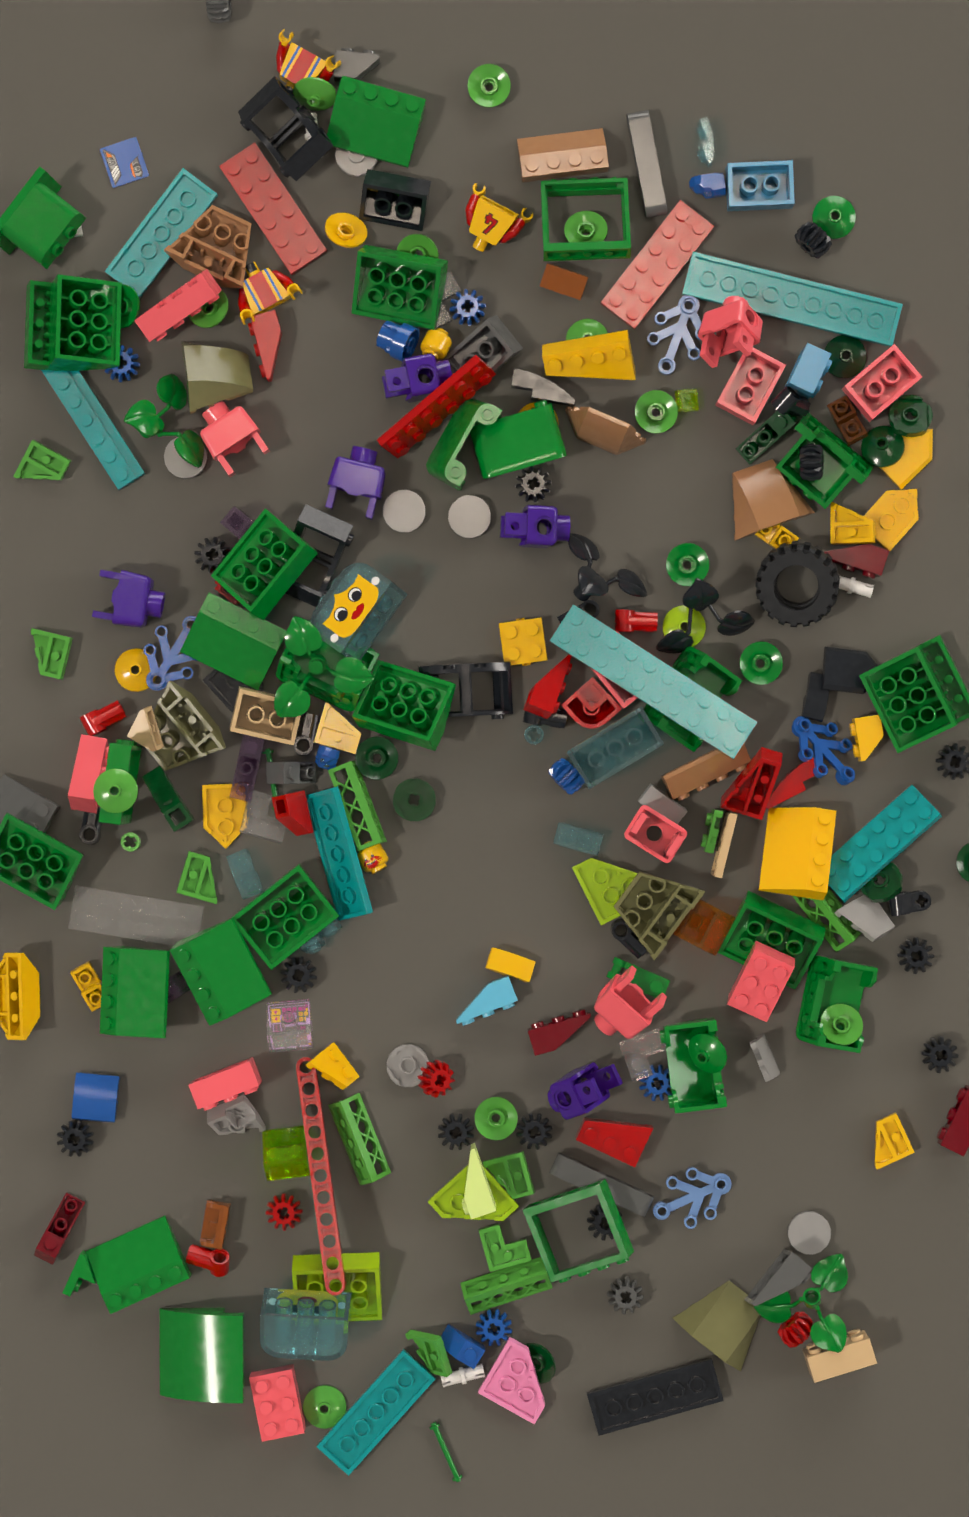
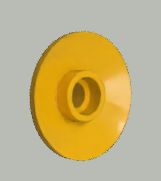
[325,213,367,248]
[115,648,157,692]

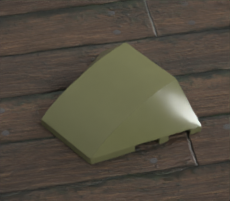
[181,341,253,414]
[146,681,226,771]
[614,871,705,961]
[672,1280,760,1372]

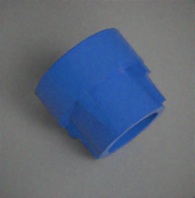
[376,320,420,362]

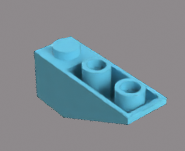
[456,975,518,1026]

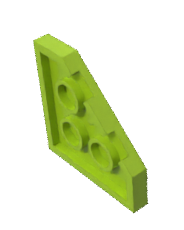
[572,858,638,925]
[428,1165,519,1221]

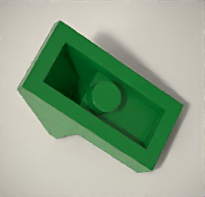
[62,1250,97,1297]

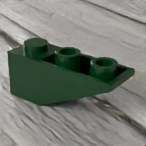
[736,411,802,465]
[142,765,195,832]

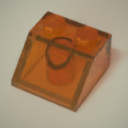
[673,900,735,956]

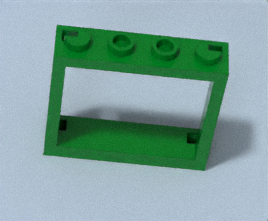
[541,177,631,261]
[98,739,142,825]
[523,1179,634,1283]

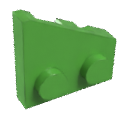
[13,440,72,480]
[31,628,73,680]
[701,809,723,853]
[176,851,217,904]
[483,1151,535,1199]
[405,1329,453,1377]

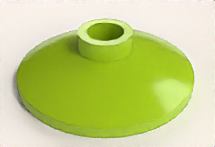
[662,605,706,647]

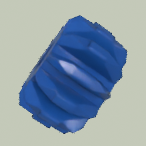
[449,289,486,326]
[105,345,141,383]
[548,758,585,795]
[639,1064,671,1101]
[476,1309,512,1346]

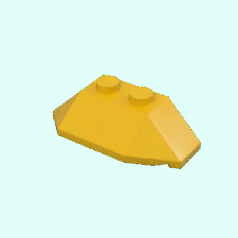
[0,952,40,1040]

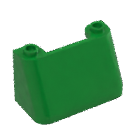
[426,399,502,491]
[470,400,567,479]
[276,620,379,712]
[642,646,743,752]
[796,955,878,1053]
[660,1017,727,1114]

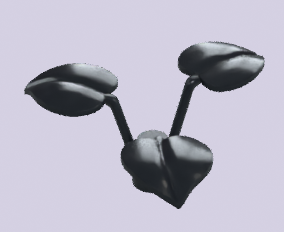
[568,533,647,602]
[656,578,755,654]

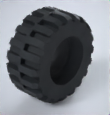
[755,541,840,628]

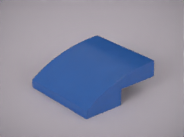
[72,1073,120,1123]

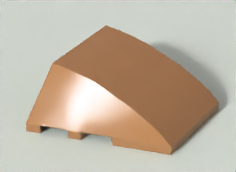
[164,205,252,288]
[565,406,646,455]
[732,459,815,541]

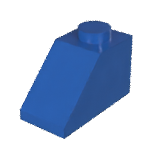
[441,1324,485,1369]

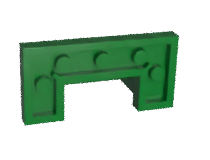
[0,166,86,269]
[776,413,874,509]

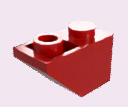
[271,790,314,836]

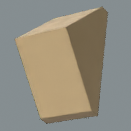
[127,706,164,752]

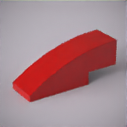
[766,757,821,809]

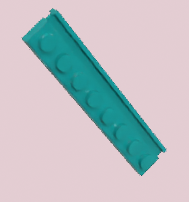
[41,370,145,490]

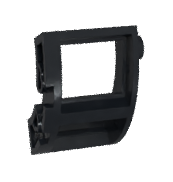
[238,76,333,181]
[285,504,354,608]
[419,662,513,719]

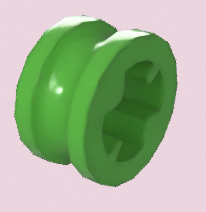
[121,832,141,852]

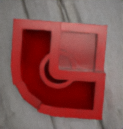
[561,677,622,729]

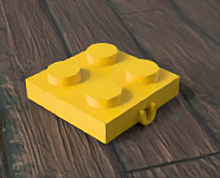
[499,617,548,666]

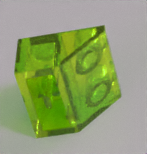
[262,1126,310,1181]

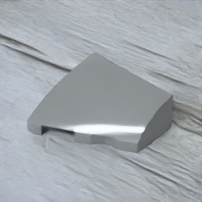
[835,895,895,942]
[749,1033,780,1082]
[207,1094,266,1135]

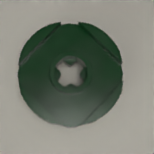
[888,395,933,437]
[393,779,436,821]
[860,862,903,903]

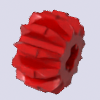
[417,1060,455,1098]
[265,1193,303,1231]
[778,1311,814,1348]

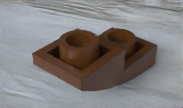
[827,395,868,446]

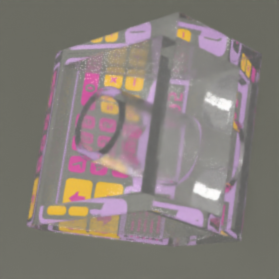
[267,999,313,1053]

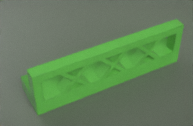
[328,761,387,851]
[792,888,862,952]
[328,1093,391,1185]
[460,1257,553,1315]

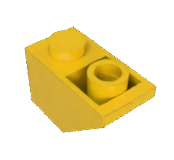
[849,715,884,761]

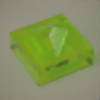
[674,389,699,412]

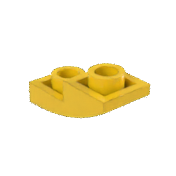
[754,525,799,549]
[485,947,536,982]
[70,961,102,1012]

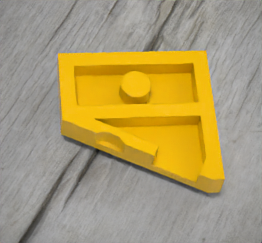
[830,502,875,545]
[314,702,362,754]
[306,1042,360,1090]
[874,1112,915,1170]

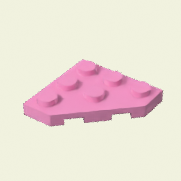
[478,1337,545,1424]

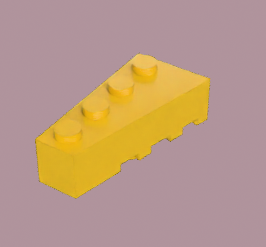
[542,330,636,380]

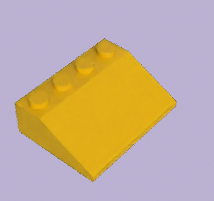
[759,807,836,900]

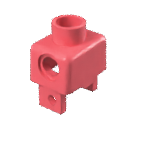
[698,296,763,368]
[200,401,270,477]
[624,805,687,863]
[594,965,667,1039]

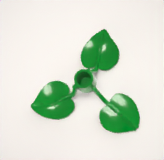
[124,373,204,468]
[274,616,374,718]
[754,1254,848,1353]

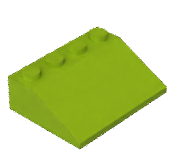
[292,1252,382,1323]

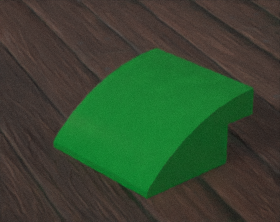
[24,274,122,371]
[859,635,969,753]
[160,1308,244,1403]

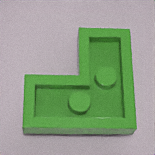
[478,1223,532,1272]

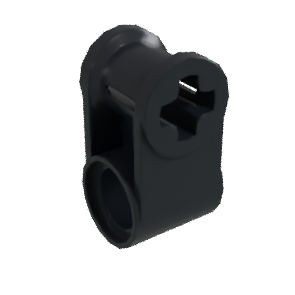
[889,890,931,916]

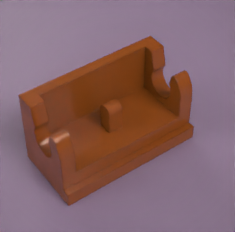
[540,263,589,300]
[200,1200,231,1250]

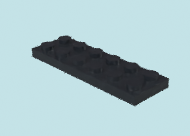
[587,1358,724,1436]

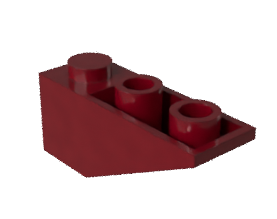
[824,544,889,579]
[528,1009,591,1056]
[937,1085,969,1157]
[34,1192,85,1265]

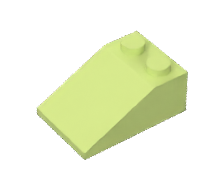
[462,1143,496,1219]

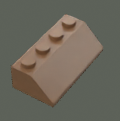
[517,128,609,183]
[661,744,751,801]

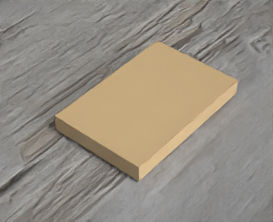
[710,812,737,878]

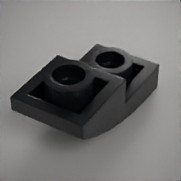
[801,672,830,722]

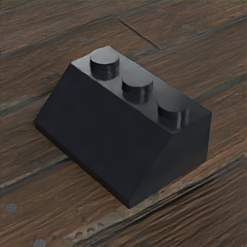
[359,169,431,231]

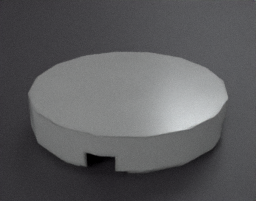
[335,148,377,177]
[164,437,208,479]
[383,490,426,533]
[448,495,491,538]
[386,1044,429,1087]
[788,1211,831,1255]

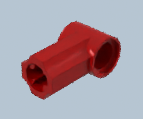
[615,609,658,632]
[80,700,127,736]
[186,1244,230,1277]

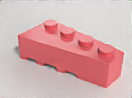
[134,268,222,342]

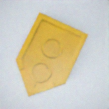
[879,429,933,490]
[864,489,919,552]
[202,784,247,849]

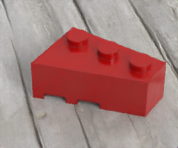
[720,747,783,820]
[575,1117,653,1167]

